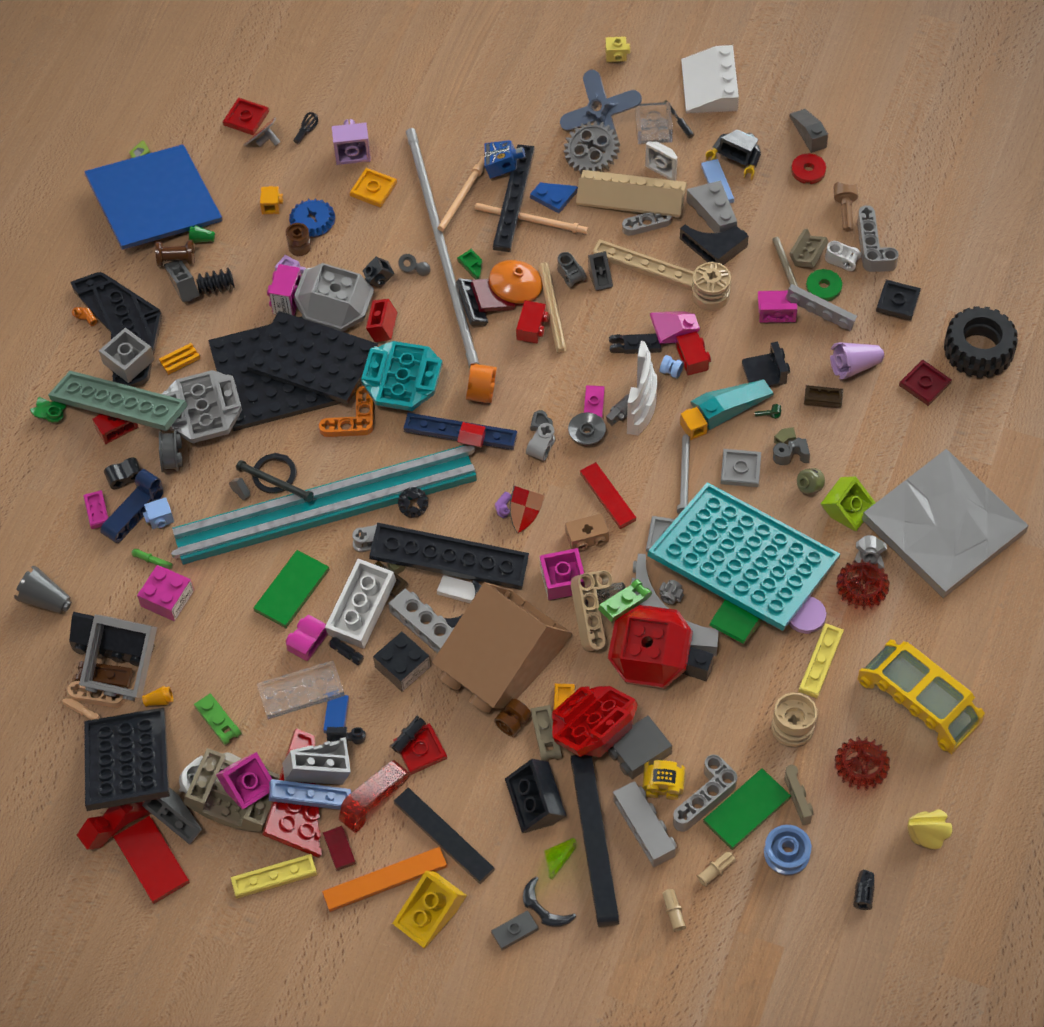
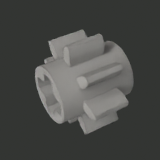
[659,580,684,604]

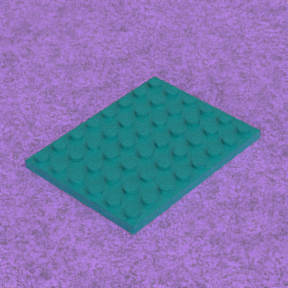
[647,482,840,631]

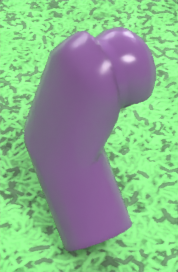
[495,492,511,518]

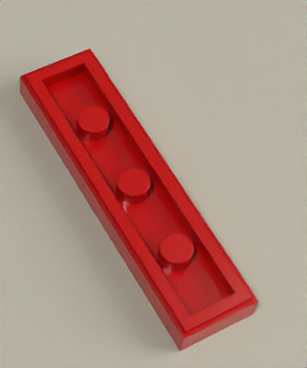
[580,462,636,529]

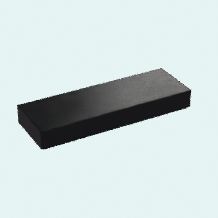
[456,278,488,326]

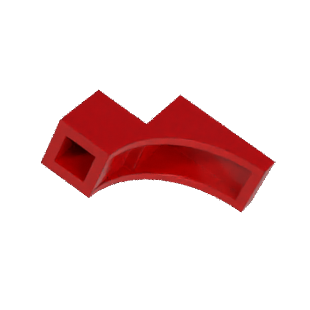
[77,801,152,850]

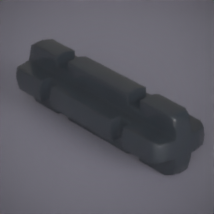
[329,637,364,665]

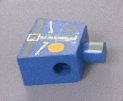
[484,140,525,178]

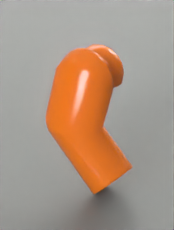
[72,307,98,326]

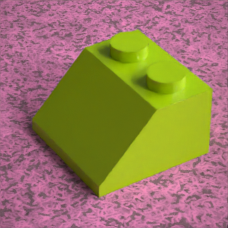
[821,476,876,531]

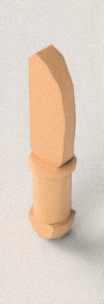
[63,698,100,720]

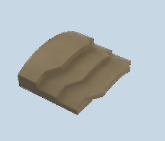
[184,748,280,832]

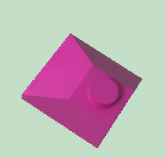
[650,311,700,344]
[216,752,272,809]

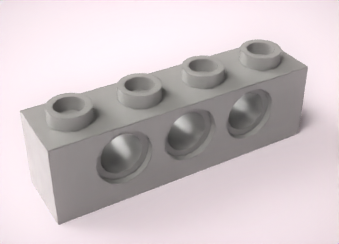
[388,588,455,654]

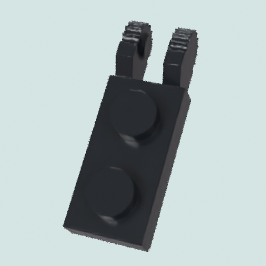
[609,333,661,354]

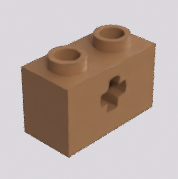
[565,513,609,551]

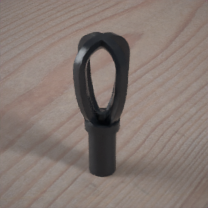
[293,112,318,144]

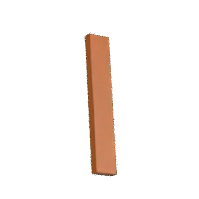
[322,847,447,912]

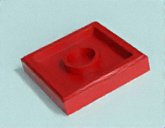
[223,97,269,135]
[393,723,447,775]

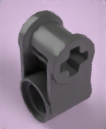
[557,252,587,288]

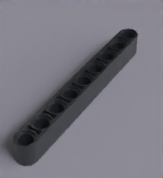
[571,755,619,927]

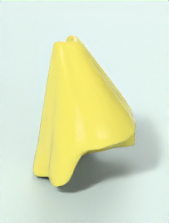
[908,810,952,850]

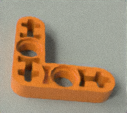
[319,386,373,437]

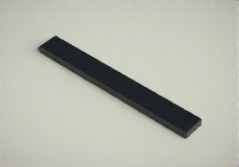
[493,144,535,252]

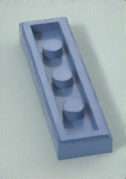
[269,779,351,811]

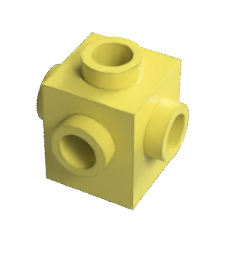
[605,37,630,62]

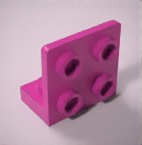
[758,291,797,323]

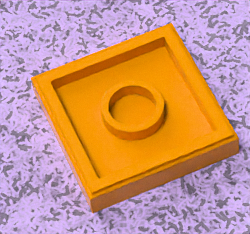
[350,168,397,208]

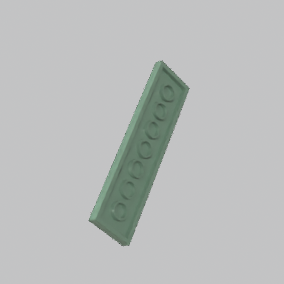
[48,371,188,431]

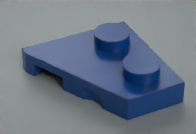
[530,182,578,213]

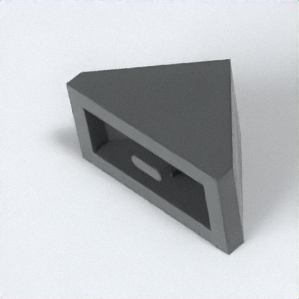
[588,251,613,290]

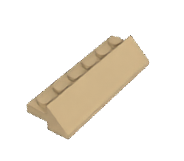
[576,170,687,217]

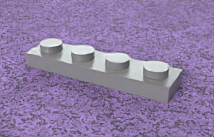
[785,284,857,331]

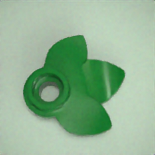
[30,397,66,423]

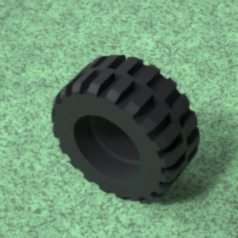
[944,306,1018,378]

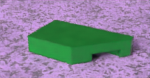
[457,249,482,280]

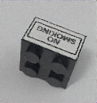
[373,631,431,692]

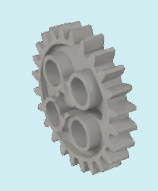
[564,121,620,174]

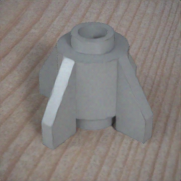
[854,535,887,570]

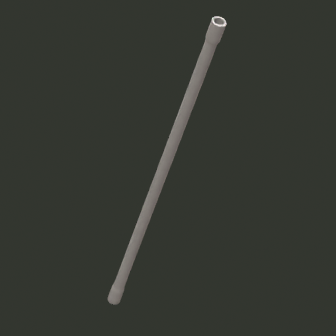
[406,128,479,368]

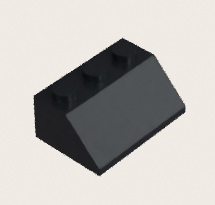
[505,759,566,833]

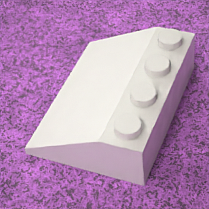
[681,45,739,113]

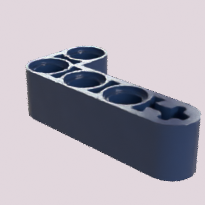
[100,469,164,543]

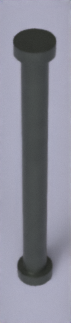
[236,460,314,503]

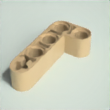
[571,570,612,651]

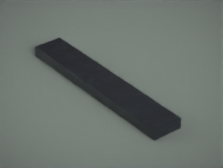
[393,787,495,884]

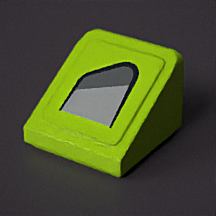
[129,140,150,158]

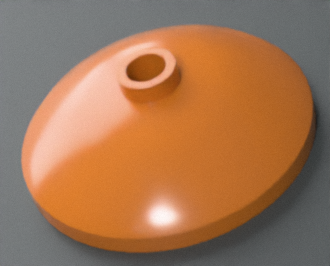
[489,260,543,303]

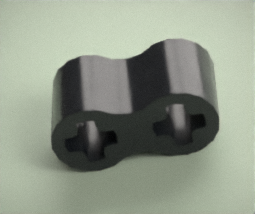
[104,457,142,489]

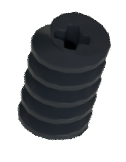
[196,268,235,296]

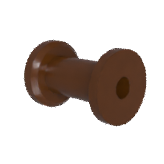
[155,240,195,267]

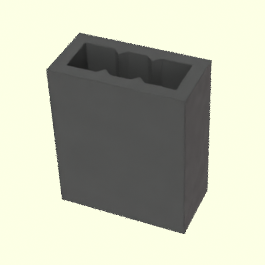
[608,716,672,779]

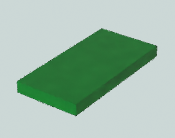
[253,550,330,628]
[703,768,791,850]

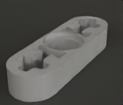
[622,212,672,236]

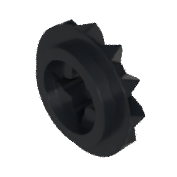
[398,487,428,518]

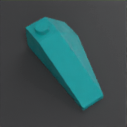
[690,379,774,430]

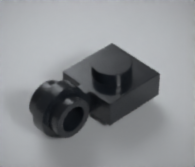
[326,727,366,747]

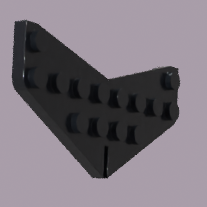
[70,272,162,387]

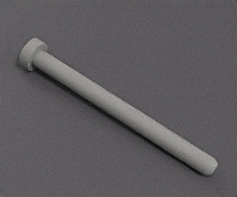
[677,434,690,514]

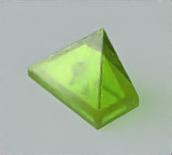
[544,838,576,880]

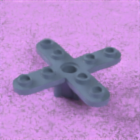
[560,70,642,145]

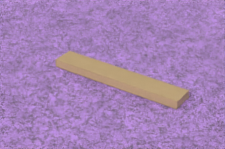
[592,239,694,290]

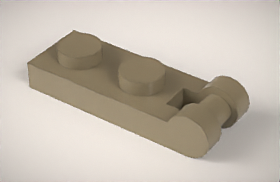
[531,705,562,761]
[784,765,814,826]

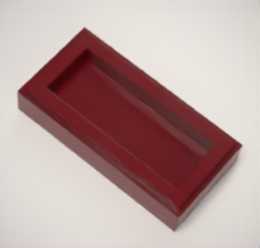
[323,826,356,871]

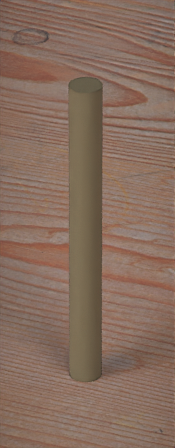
[772,237,798,287]

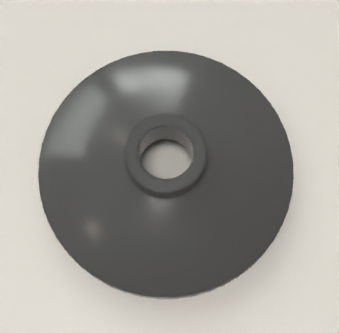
[568,412,606,445]

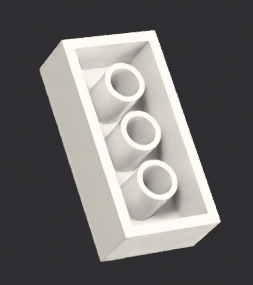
[325,559,396,649]

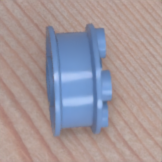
[764,825,811,875]

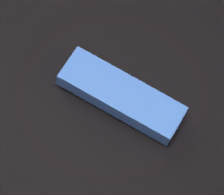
[701,159,734,203]

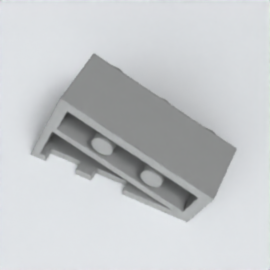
[282,737,351,785]

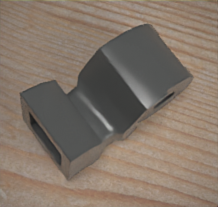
[773,437,810,465]

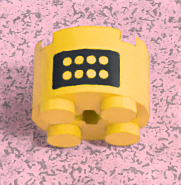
[642,760,685,800]

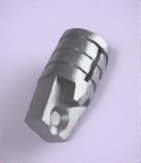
[606,394,629,426]

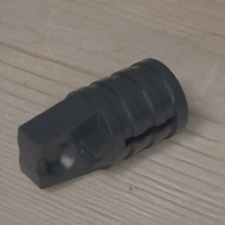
[853,869,875,910]

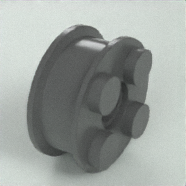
[159,430,183,472]

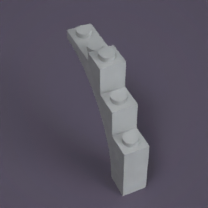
[628,554,718,656]

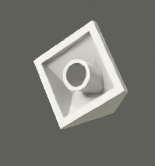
[645,142,677,181]

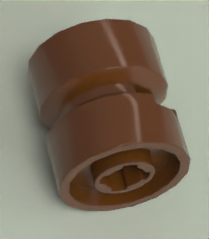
[286,223,311,256]
[494,698,532,737]

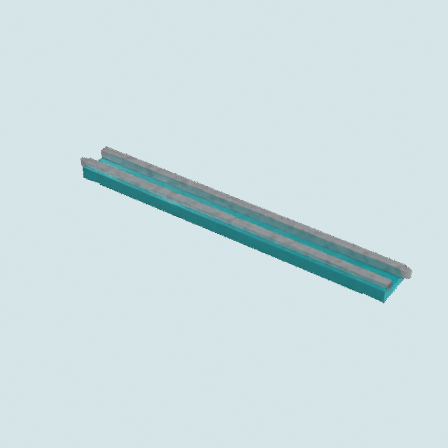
[171,445,477,565]

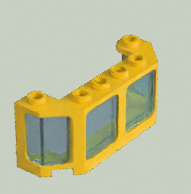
[857,639,985,755]

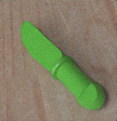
[131,549,172,568]

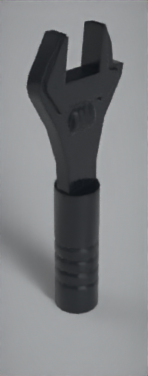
[664,100,694,138]

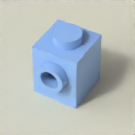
[143,497,174,529]

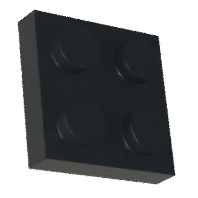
[876,279,921,321]

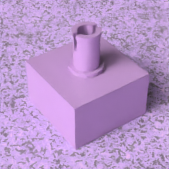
[332,119,371,165]

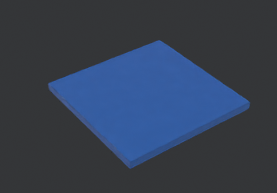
[85,144,222,250]

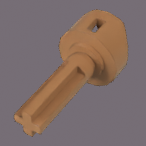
[833,182,858,232]

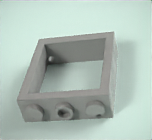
[79,614,157,701]

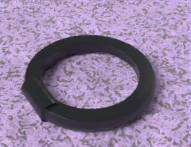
[252,452,297,494]

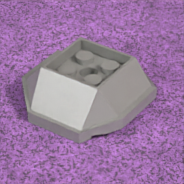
[294,263,374,332]
[162,370,242,443]

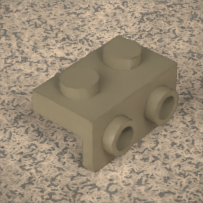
[790,229,828,268]

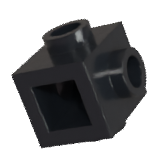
[362,256,394,288]

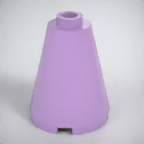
[830,342,884,379]

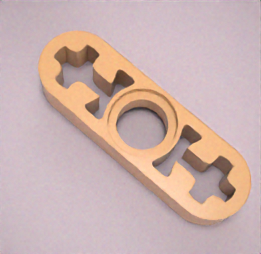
[67,681,125,708]

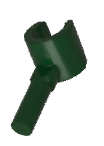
[755,404,782,419]

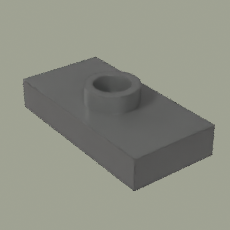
[491,910,538,950]

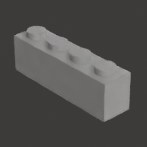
[613,781,677,868]

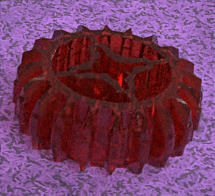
[836,559,890,610]
[834,736,890,791]

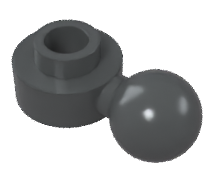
[398,254,430,276]

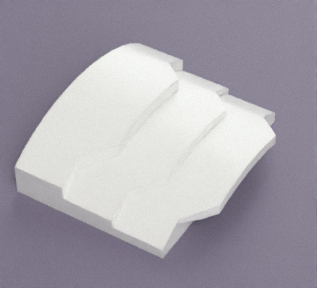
[627,341,657,435]

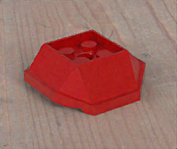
[608,605,693,689]
[552,686,638,757]

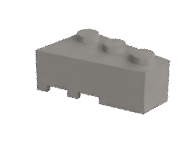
[687,180,737,233]

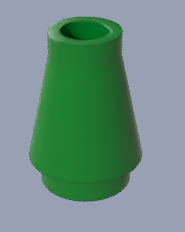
[189,225,215,243]

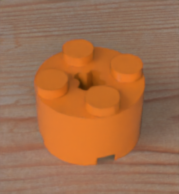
[466,363,497,403]

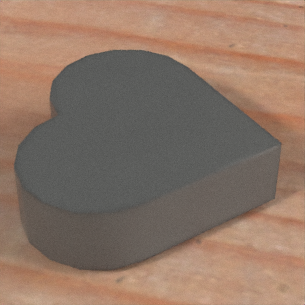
[530,410,553,431]
[229,478,250,500]

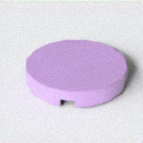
[789,597,826,634]

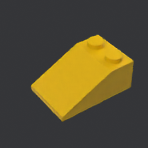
[392,871,467,948]

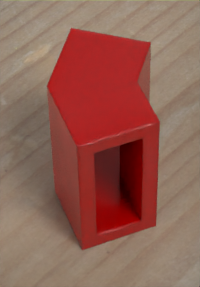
[457,422,486,448]

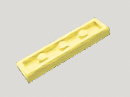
[798,623,844,698]
[231,854,317,899]

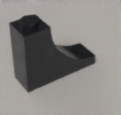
[680,224,749,265]

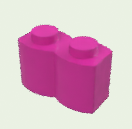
[286,614,328,661]

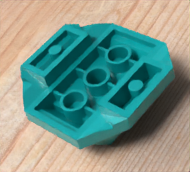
[361,341,443,411]

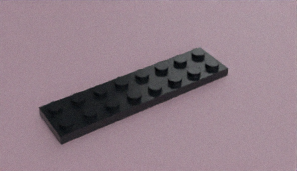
[369,522,529,590]

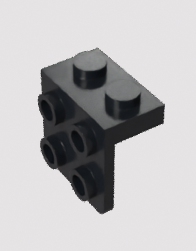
[742,341,790,387]

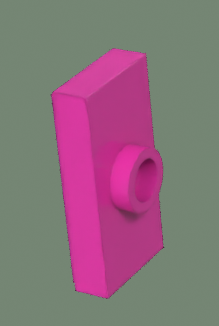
[584,385,605,418]
[83,490,108,529]

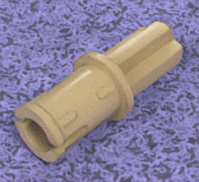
[697,852,735,886]
[663,889,686,932]

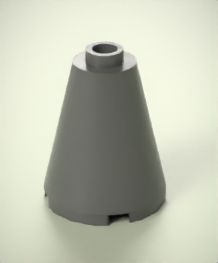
[14,566,72,614]

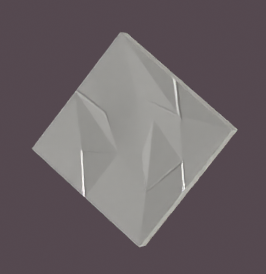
[862,449,1029,598]

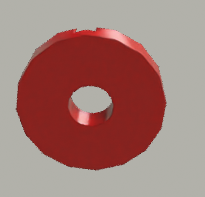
[791,153,826,184]

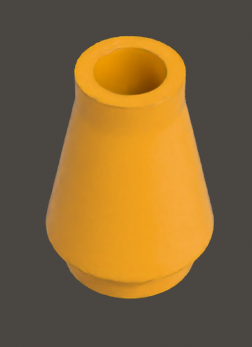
[142,686,174,707]

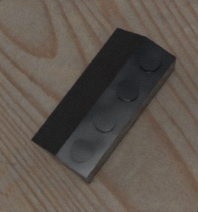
[69,612,155,666]

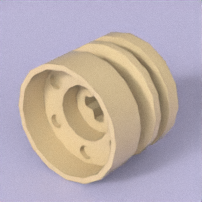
[692,262,731,311]
[771,693,817,747]

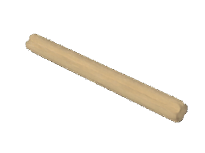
[539,262,566,353]

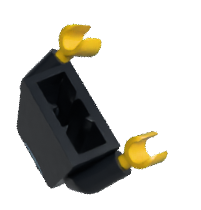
[706,130,761,180]

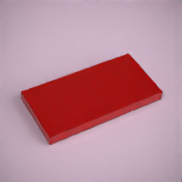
[113,816,190,904]

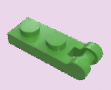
[598,579,652,622]
[194,693,242,746]

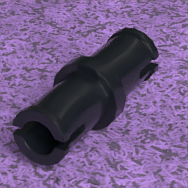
[390,715,426,754]

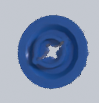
[289,198,335,237]

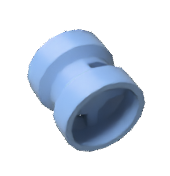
[659,355,684,379]

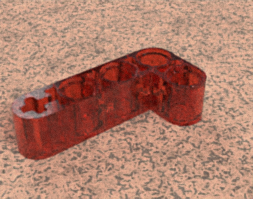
[339,760,410,833]

